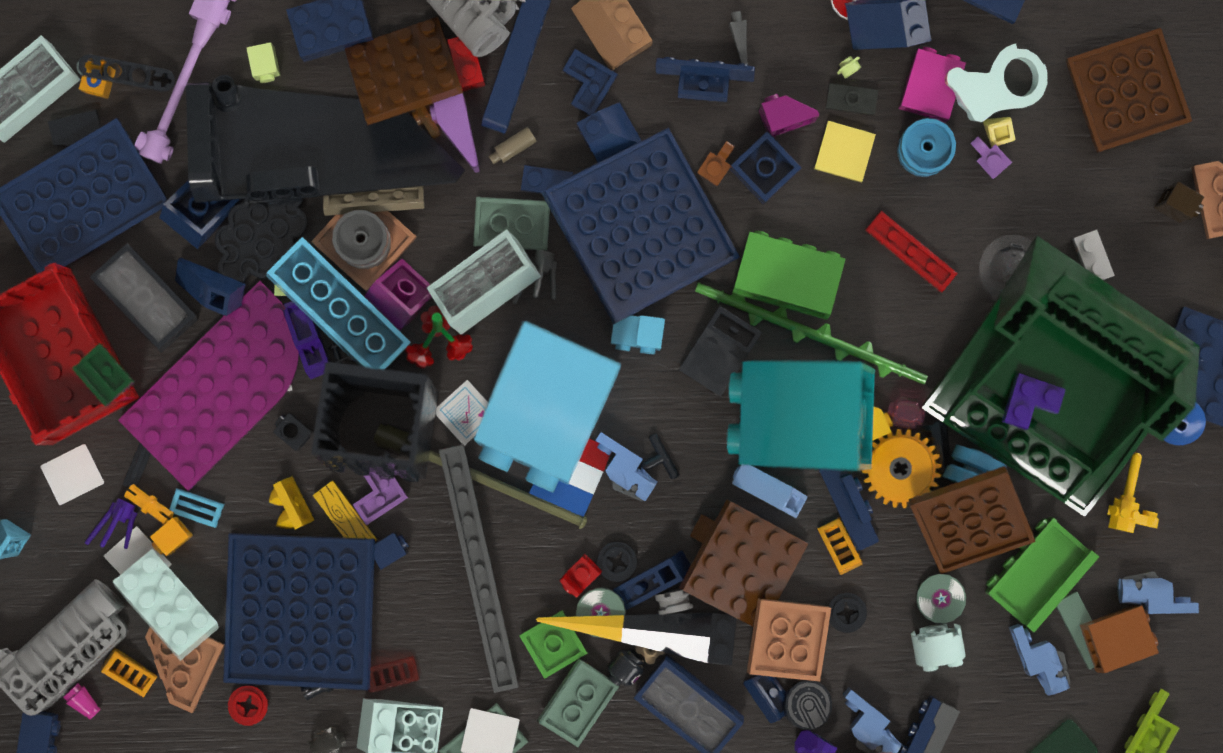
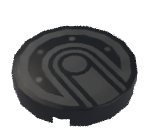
[783,680,832,730]

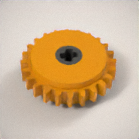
[862,429,942,508]

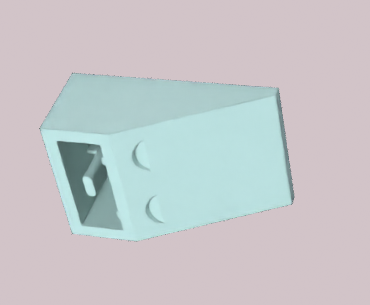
[357,698,443,753]

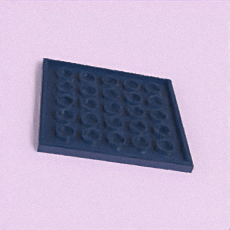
[541,127,740,324]
[223,533,375,690]

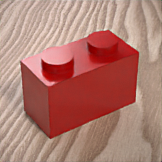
[448,37,485,92]

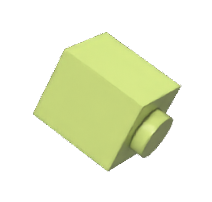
[247,43,281,83]

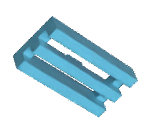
[169,488,225,528]

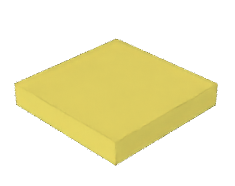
[814,121,876,183]

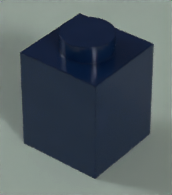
[374,532,409,570]

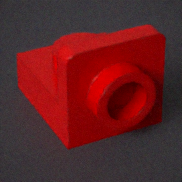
[559,554,602,598]

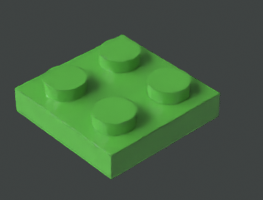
[519,610,588,679]

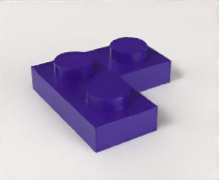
[1002,373,1065,430]

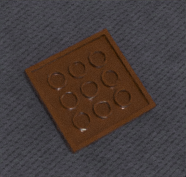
[345,17,463,125]
[1065,28,1192,153]
[909,466,1036,574]
[679,500,808,627]

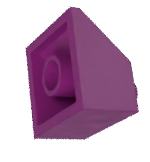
[759,94,819,137]
[364,259,433,331]

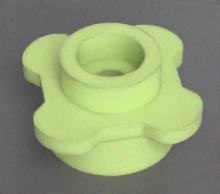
[837,56,861,78]

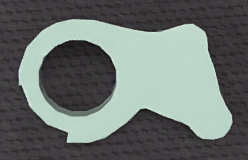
[944,44,1047,122]

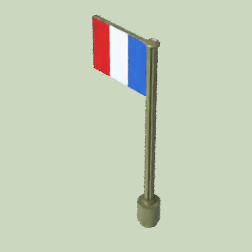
[373,424,612,529]

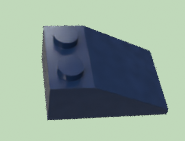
[845,0,931,50]
[159,180,243,249]

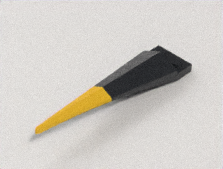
[536,613,736,665]

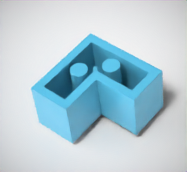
[611,315,665,355]

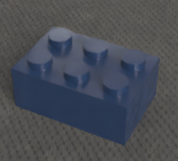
[286,0,374,62]

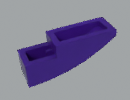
[283,301,331,379]

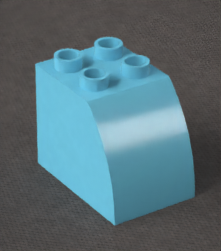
[474,322,621,493]

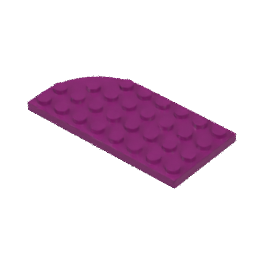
[118,281,300,491]

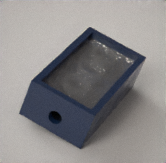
[634,654,744,753]

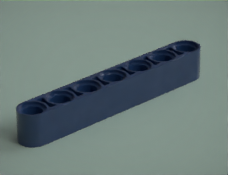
[481,0,551,134]

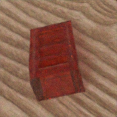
[369,656,420,693]

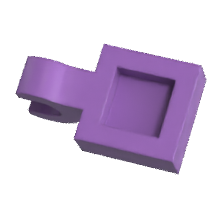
[971,136,1012,179]

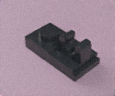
[921,421,951,472]

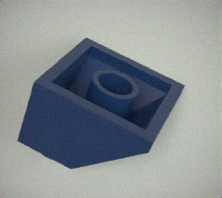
[577,103,641,163]

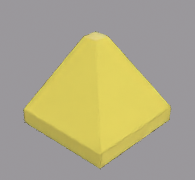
[983,117,1015,147]

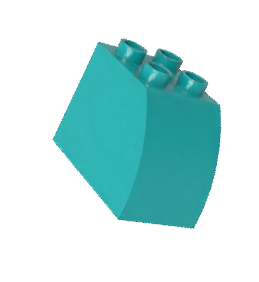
[727,361,875,470]

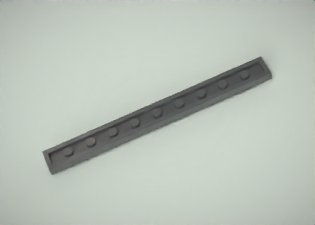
[439,444,519,693]

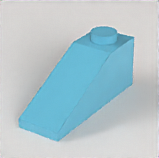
[0,519,31,559]

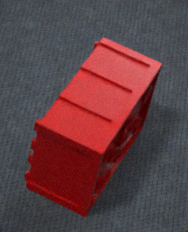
[0,263,140,445]

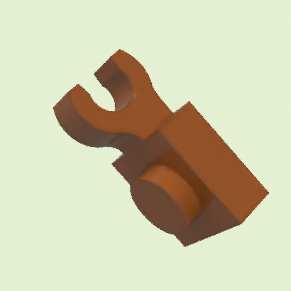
[697,141,735,186]

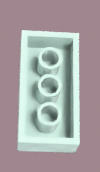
[113,549,219,661]

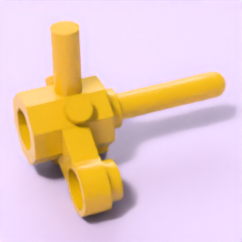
[1107,452,1159,533]

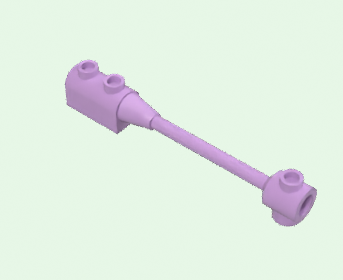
[135,0,236,164]

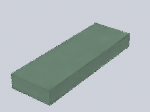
[1056,591,1094,670]

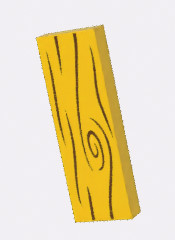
[313,480,378,542]

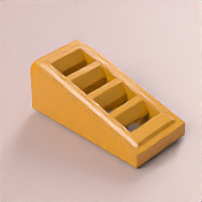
[817,518,862,575]
[101,648,158,697]

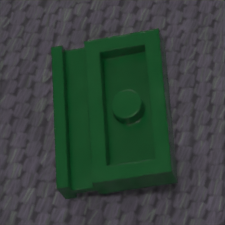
[72,344,135,407]

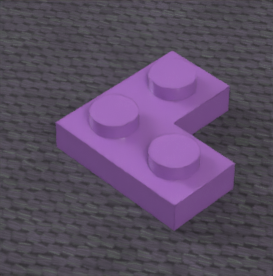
[353,456,409,525]

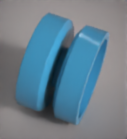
[897,118,956,177]
[942,444,1007,483]

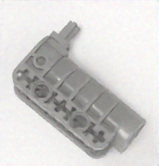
[426,0,516,57]
[0,579,128,715]

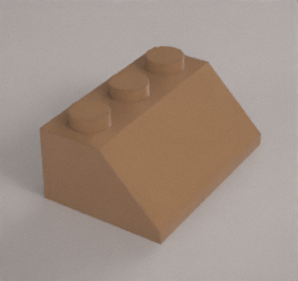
[571,0,652,70]

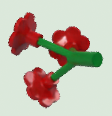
[405,305,473,368]

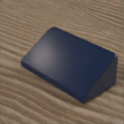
[743,675,786,723]

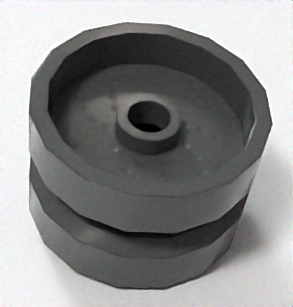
[332,210,392,269]

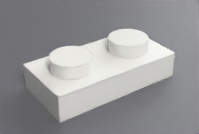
[1072,230,1115,280]

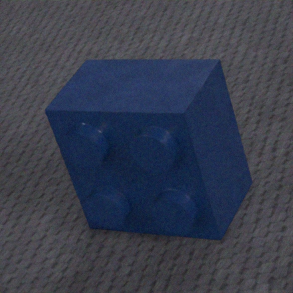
[730,132,801,205]

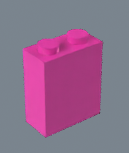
[898,47,966,123]

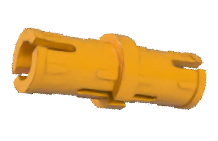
[124,484,174,525]

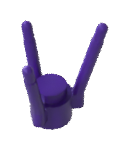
[85,498,138,549]

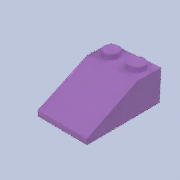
[429,93,480,173]

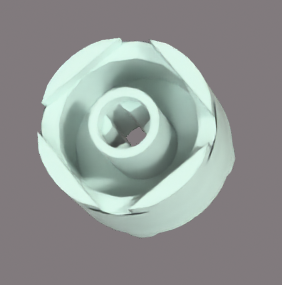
[911,624,966,671]

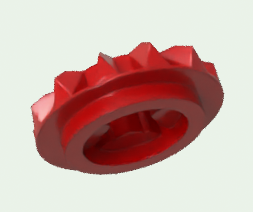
[228,686,268,726]

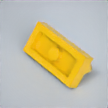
[269,476,314,529]

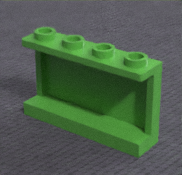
[732,231,845,320]
[985,517,1099,632]

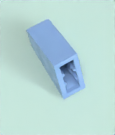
[732,465,808,518]

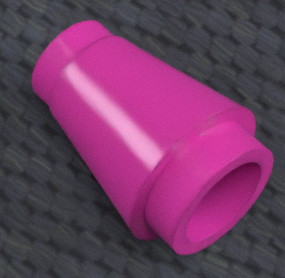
[63,683,100,720]

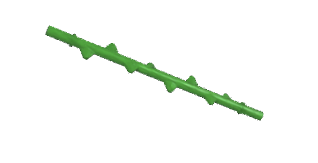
[695,282,928,384]

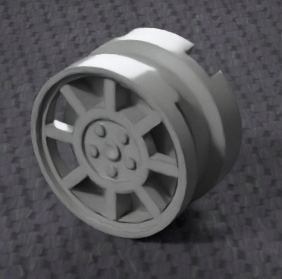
[655,588,693,615]

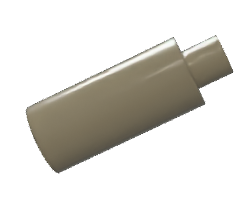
[488,127,537,164]

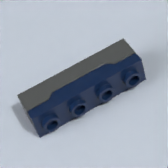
[898,696,960,753]

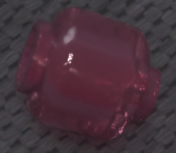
[888,396,926,430]

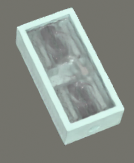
[0,35,81,143]
[427,229,541,334]

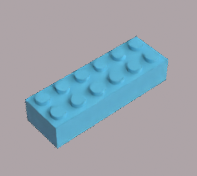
[266,237,411,369]

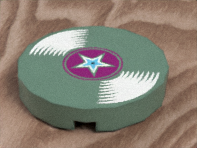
[916,574,966,624]
[576,587,626,638]

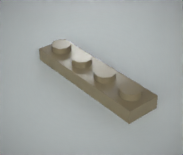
[323,186,424,216]

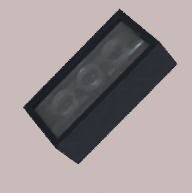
[90,244,198,353]

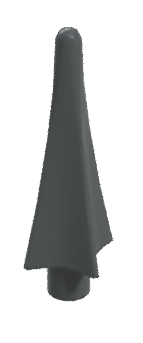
[729,11,748,64]

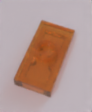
[412,106,441,139]

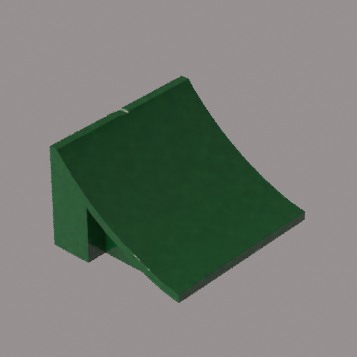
[922,236,1200,517]

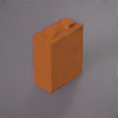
[1080,605,1159,673]

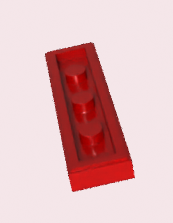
[865,211,958,293]

